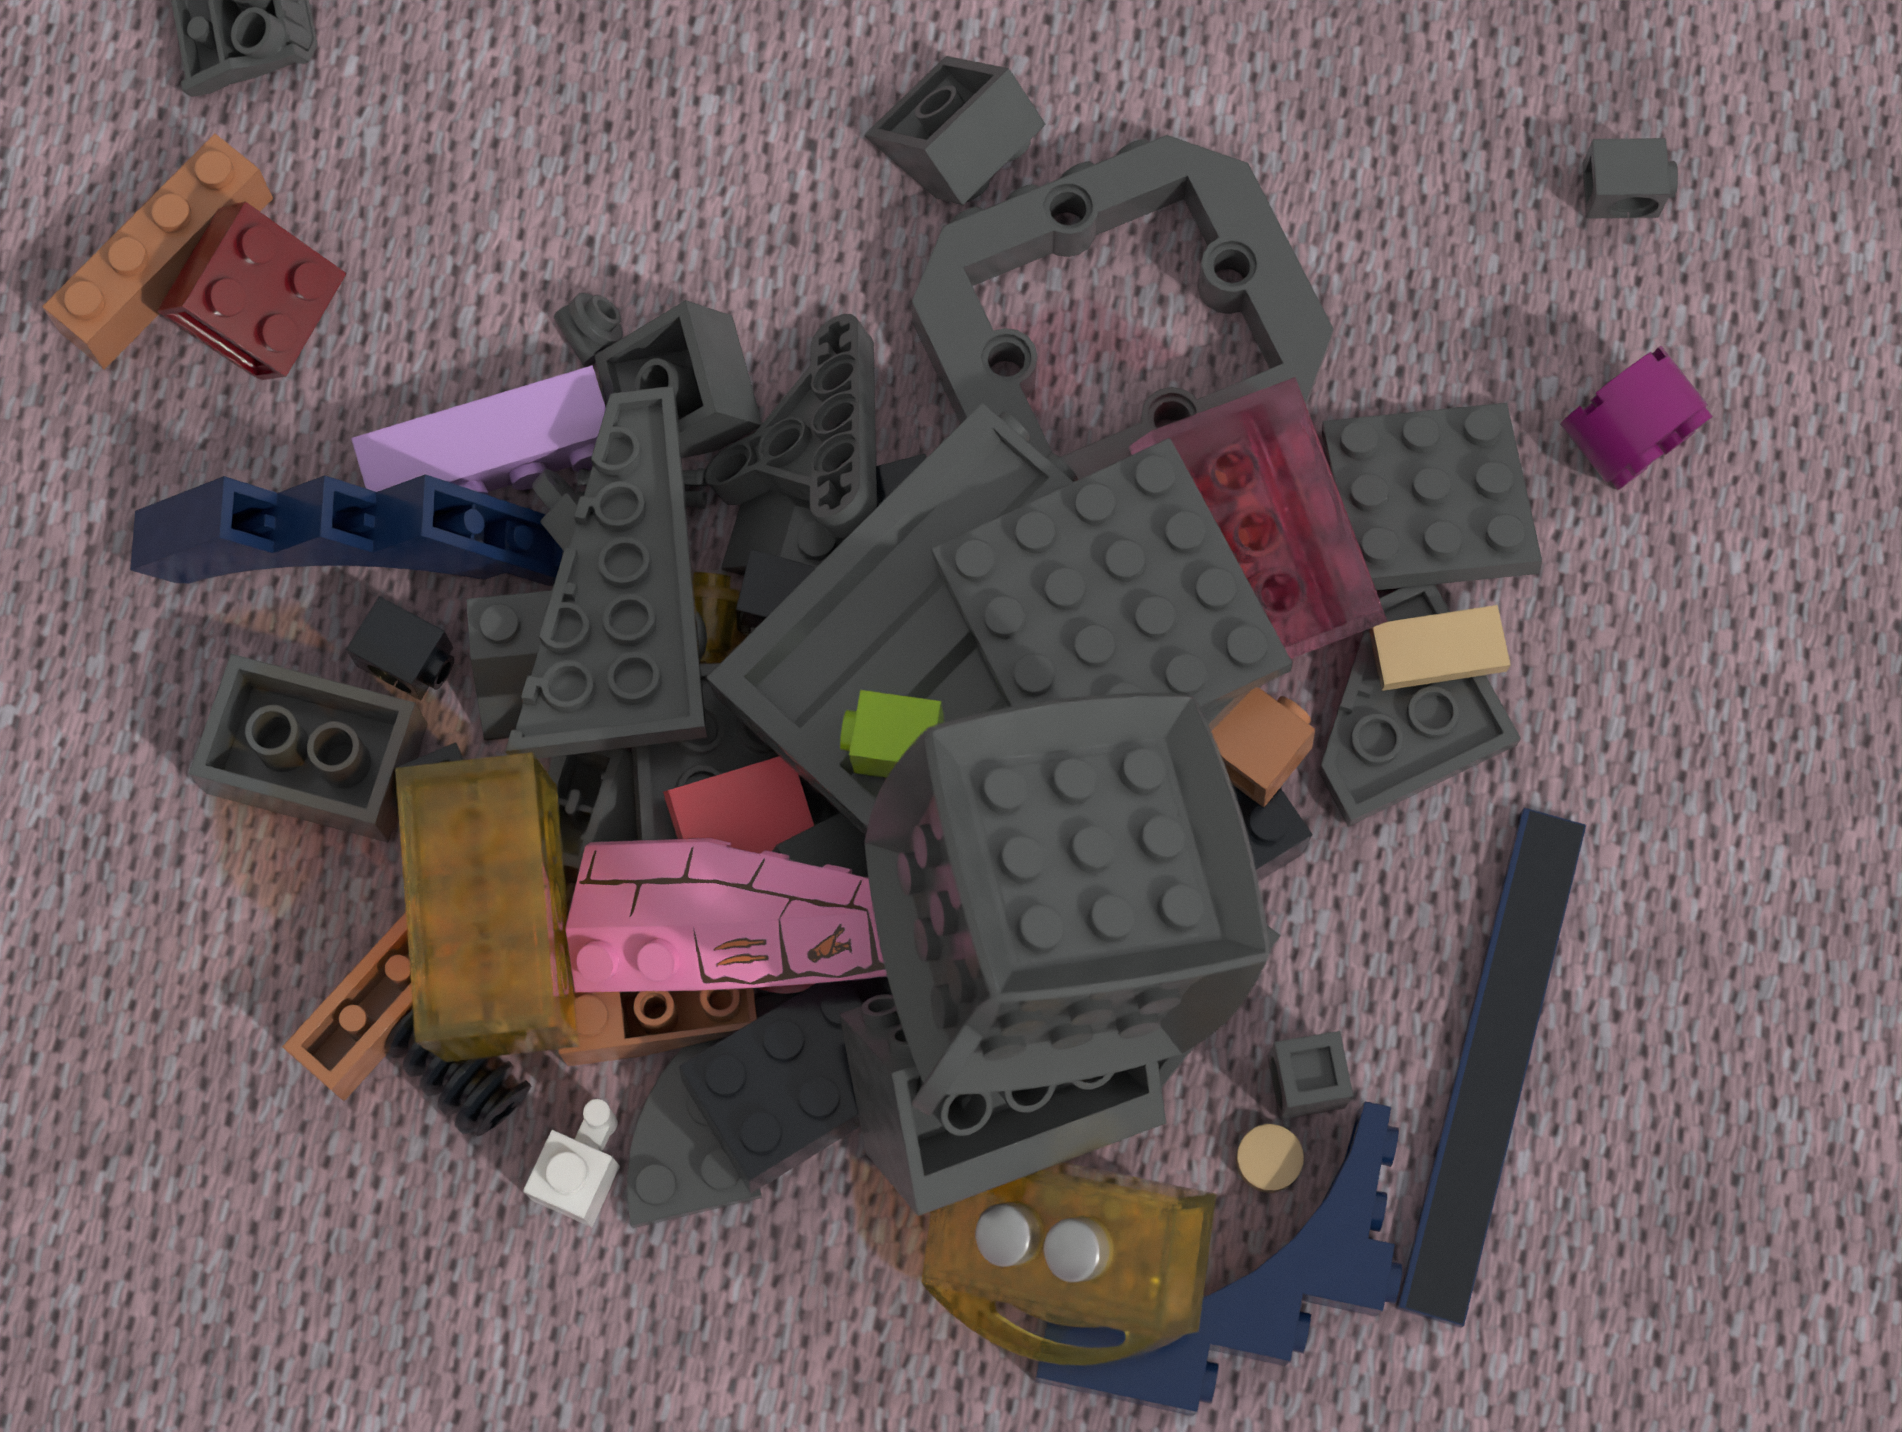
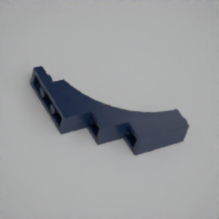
[130,474,564,586]

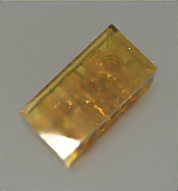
[395,752,579,1062]

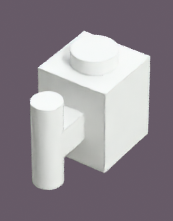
[523,1099,620,1227]

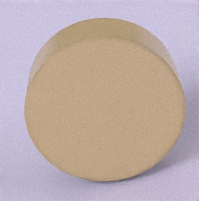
[1236,1124,1304,1193]

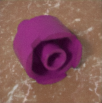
[1560,346,1713,491]

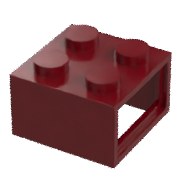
[157,201,347,380]

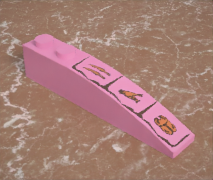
[565,838,887,992]

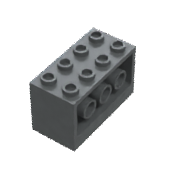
[839,994,1166,1216]

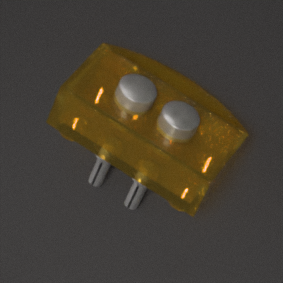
[921,1162,1216,1365]

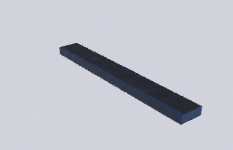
[1396,808,1586,1328]

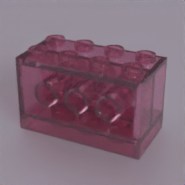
[1129,377,1388,659]

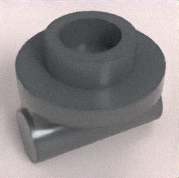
[554,293,623,368]

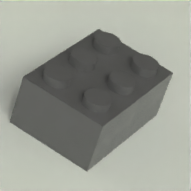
[188,654,428,843]

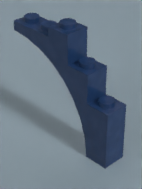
[1035,1101,1402,1416]

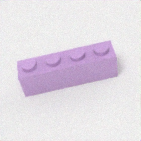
[351,365,606,495]

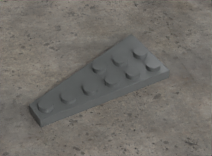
[505,386,707,762]

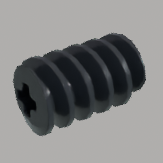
[385,993,532,1136]

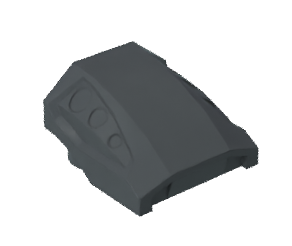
[171,0,318,97]

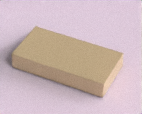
[1369,605,1511,691]

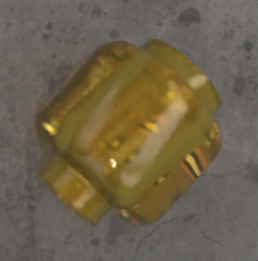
[693,572,747,664]

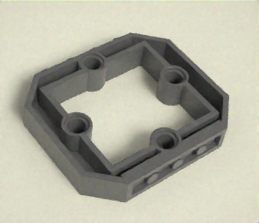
[912,135,1334,480]

